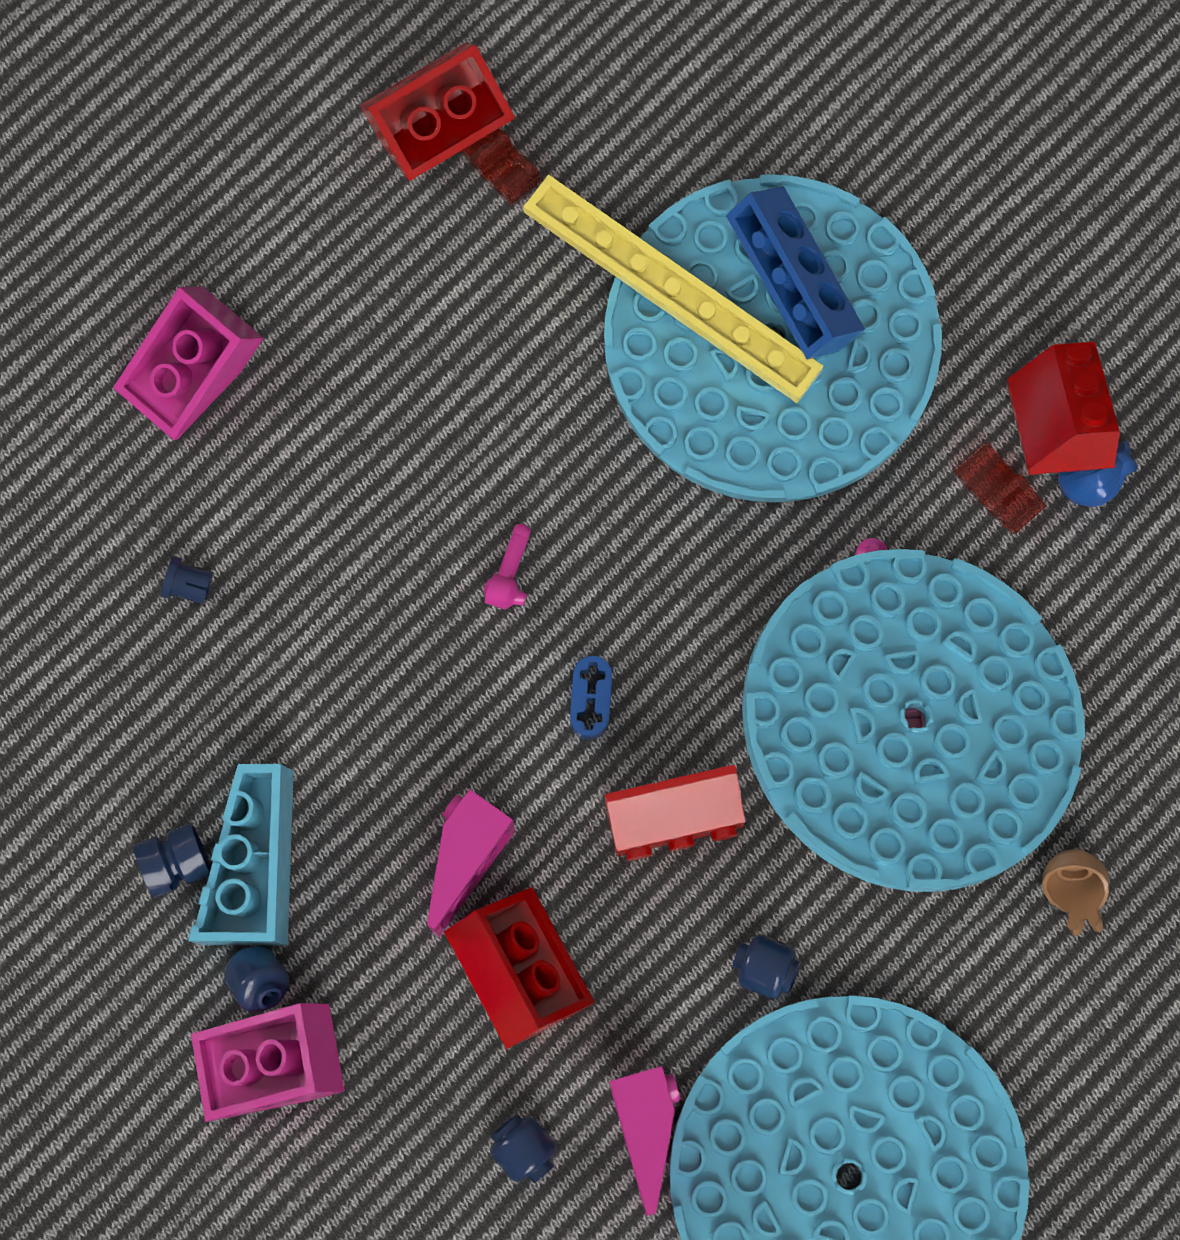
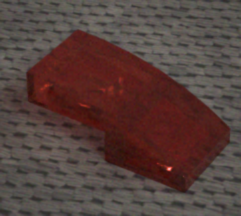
[460,128,542,205]
[952,442,1047,534]

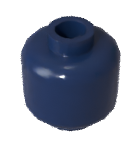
[732,934,801,999]
[224,946,290,1012]
[490,1114,557,1183]

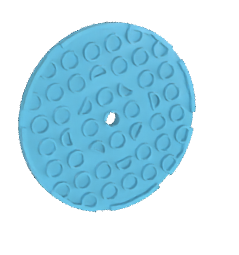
[604,174,942,502]
[742,549,1085,892]
[670,996,1030,1240]

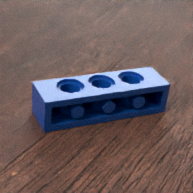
[726,186,865,360]

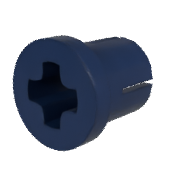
[161,556,214,605]

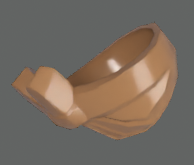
[1042,849,1109,937]

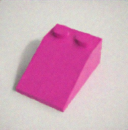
[113,287,264,440]
[427,789,516,938]
[191,1003,345,1122]
[609,1066,680,1216]

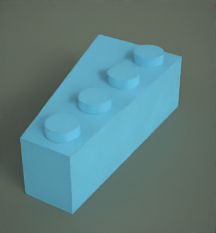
[188,764,294,945]

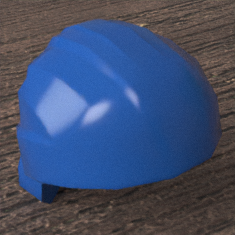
[1058,440,1138,507]

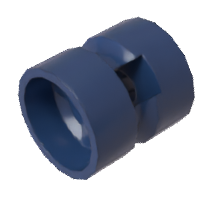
[133,823,211,898]

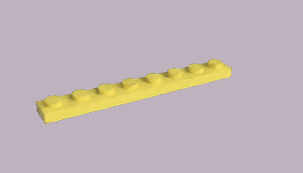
[523,174,823,404]

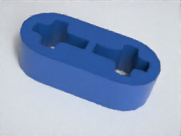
[570,656,612,740]

